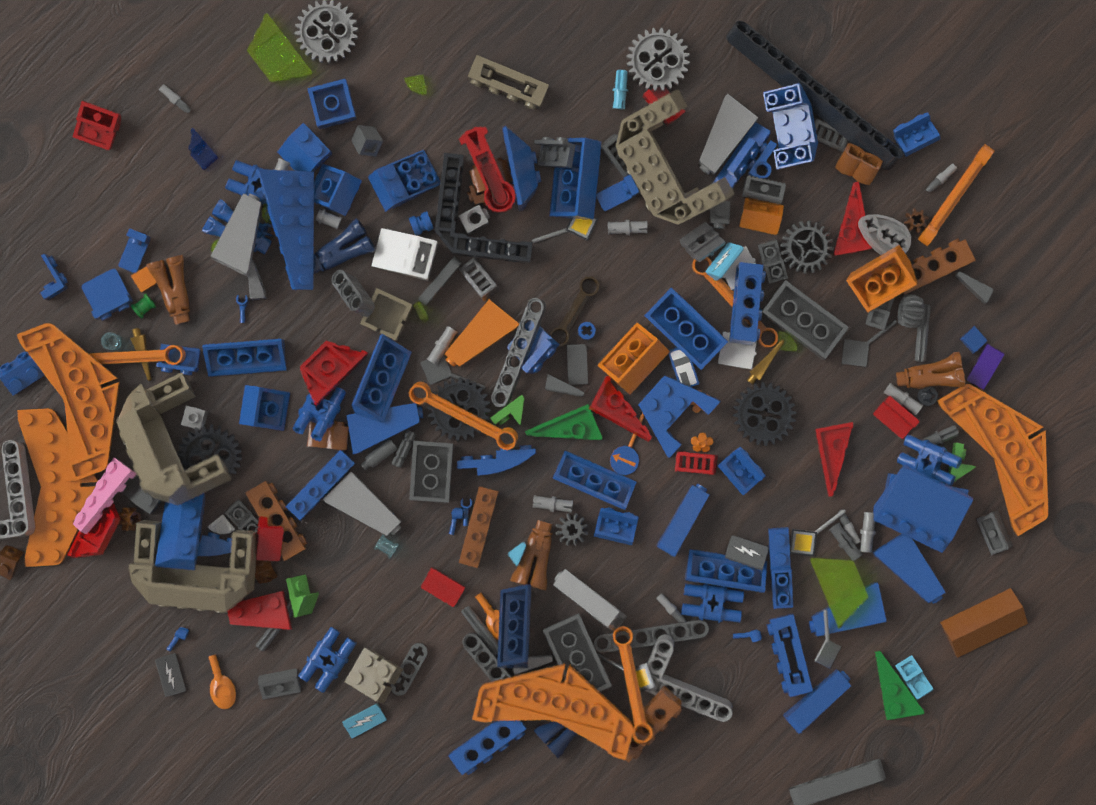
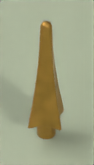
[130,328,152,381]
[747,339,785,385]

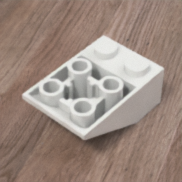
[372,228,438,281]

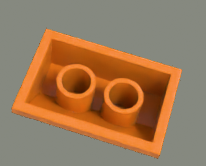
[846,245,917,312]
[597,323,670,395]

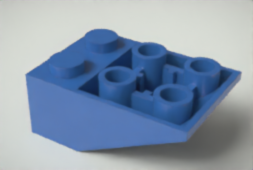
[368,149,441,212]

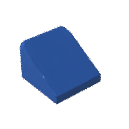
[960,326,988,354]

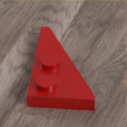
[833,182,872,256]
[589,376,652,442]
[815,422,853,497]

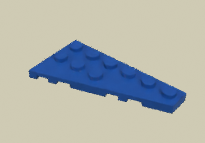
[256,169,314,290]

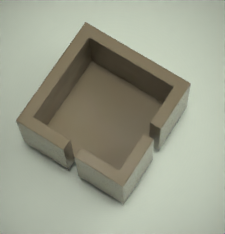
[360,288,414,341]
[345,648,403,703]

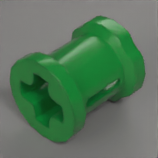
[130,293,157,319]

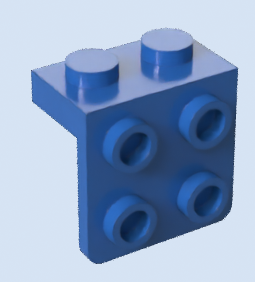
[82,269,133,321]
[507,320,560,374]

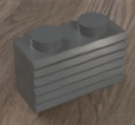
[742,175,786,204]

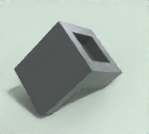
[351,125,383,156]

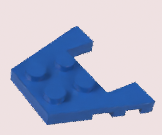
[638,375,721,458]

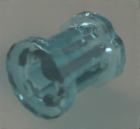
[101,332,122,351]
[374,534,399,559]

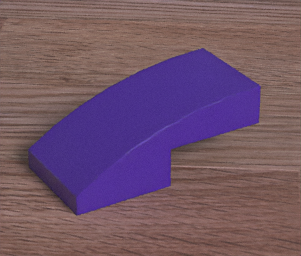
[967,344,1004,390]

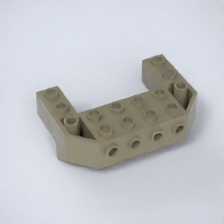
[616,90,734,225]
[117,372,231,505]
[129,520,258,613]

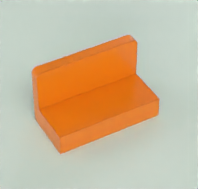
[739,197,784,235]

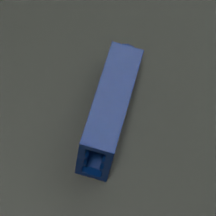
[347,403,423,454]
[656,484,709,557]
[872,534,945,604]
[809,582,887,636]
[783,669,851,734]

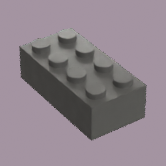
[762,280,849,360]
[543,613,612,692]

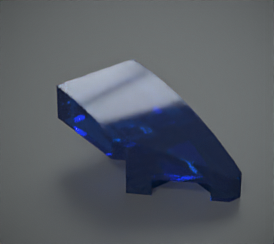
[188,128,219,170]

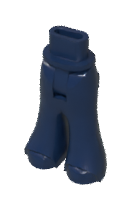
[313,218,376,274]
[533,721,577,759]

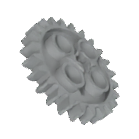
[295,0,359,64]
[626,28,690,92]

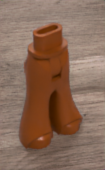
[146,255,190,325]
[896,352,965,389]
[510,520,553,591]

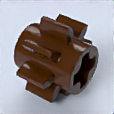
[904,208,929,233]
[118,507,141,531]

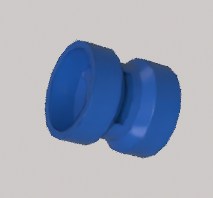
[409,211,434,236]

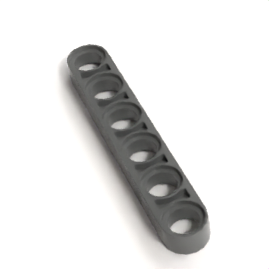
[491,298,547,407]
[594,620,709,653]

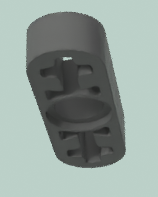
[418,257,462,306]
[391,643,428,695]

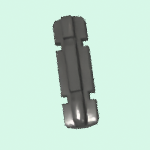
[392,430,416,468]

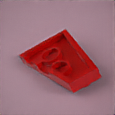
[227,591,292,630]

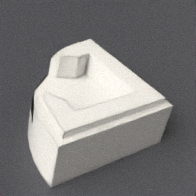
[208,515,236,534]

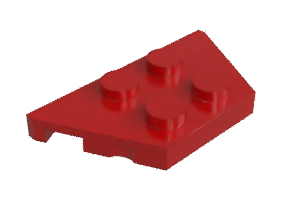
[300,341,368,406]
[67,503,120,558]

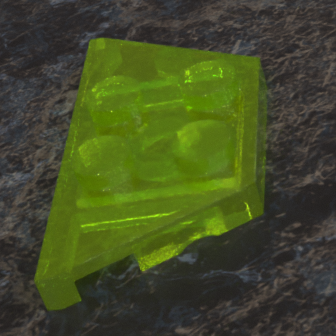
[247,13,313,83]
[810,558,869,629]

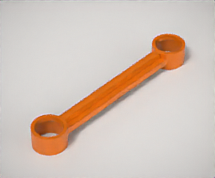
[917,144,995,246]
[692,257,778,348]
[86,345,186,365]
[409,382,518,450]
[613,626,652,744]

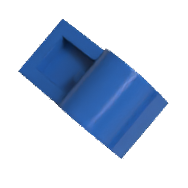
[747,140,777,179]

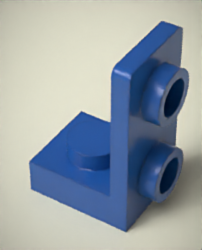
[596,174,639,212]
[118,228,151,273]
[40,254,68,300]

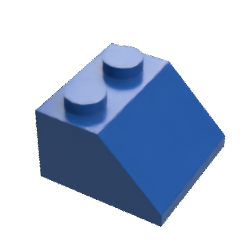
[277,123,332,172]
[314,164,362,216]
[239,385,290,431]

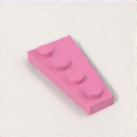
[73,458,136,534]

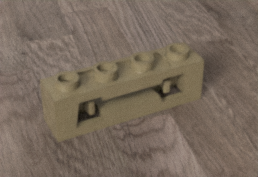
[468,55,549,110]

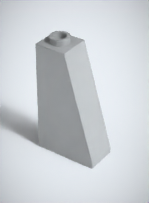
[698,94,758,175]
[211,194,262,277]
[323,472,402,536]
[553,569,627,631]

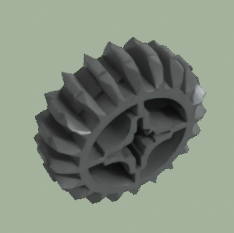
[780,221,834,274]

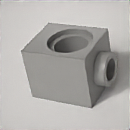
[459,205,490,235]
[181,406,208,430]

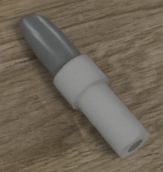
[159,84,191,113]
[926,164,957,192]
[838,509,861,545]
[656,593,687,622]

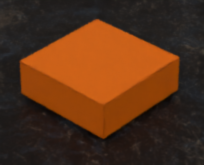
[131,266,157,293]

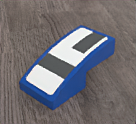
[668,347,699,387]

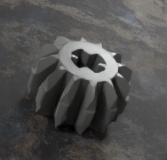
[897,294,924,328]
[556,513,588,546]

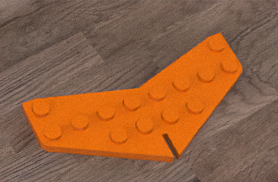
[17,323,120,481]
[937,384,1048,536]
[17,408,98,567]
[472,664,634,760]

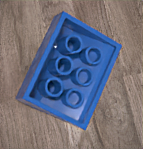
[874,465,973,553]

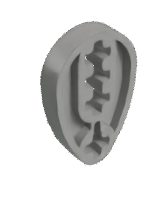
[858,214,911,255]

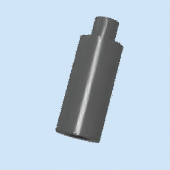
[361,438,398,470]

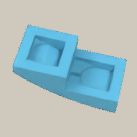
[895,655,934,700]

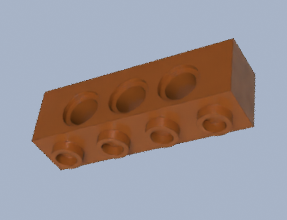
[901,238,976,296]
[246,481,307,561]
[459,486,499,568]
[626,686,682,763]

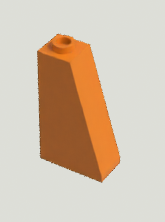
[445,299,519,367]

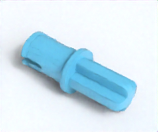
[613,70,628,109]

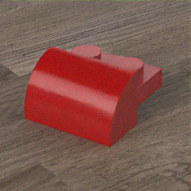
[73,101,121,150]

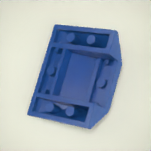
[502,127,541,211]

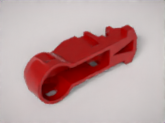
[459,127,516,213]

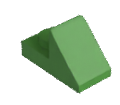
[490,395,524,426]
[948,443,976,481]
[286,575,319,617]

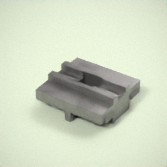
[680,222,725,262]

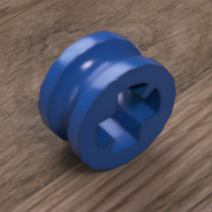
[578,322,596,340]

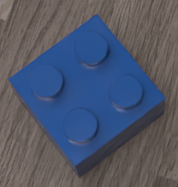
[307,79,357,130]

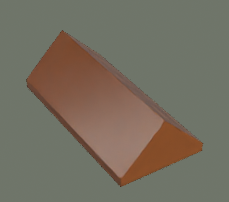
[940,588,1028,658]

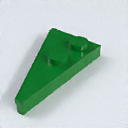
[525,404,603,440]
[875,651,924,720]

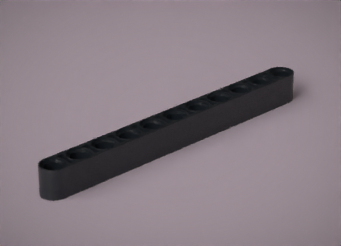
[726,21,903,170]

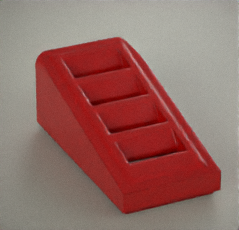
[675,451,718,475]

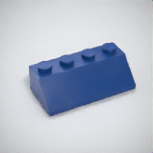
[550,138,601,219]
[155,492,206,570]

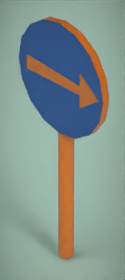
[610,413,645,475]

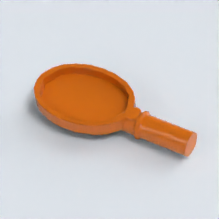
[475,593,500,640]
[208,654,236,709]

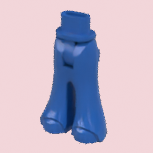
[202,199,272,255]

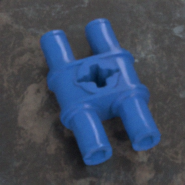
[225,160,268,206]
[293,388,346,441]
[897,435,962,486]
[681,583,744,623]
[298,626,357,693]

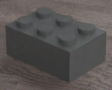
[409,441,454,503]

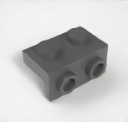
[534,137,576,168]

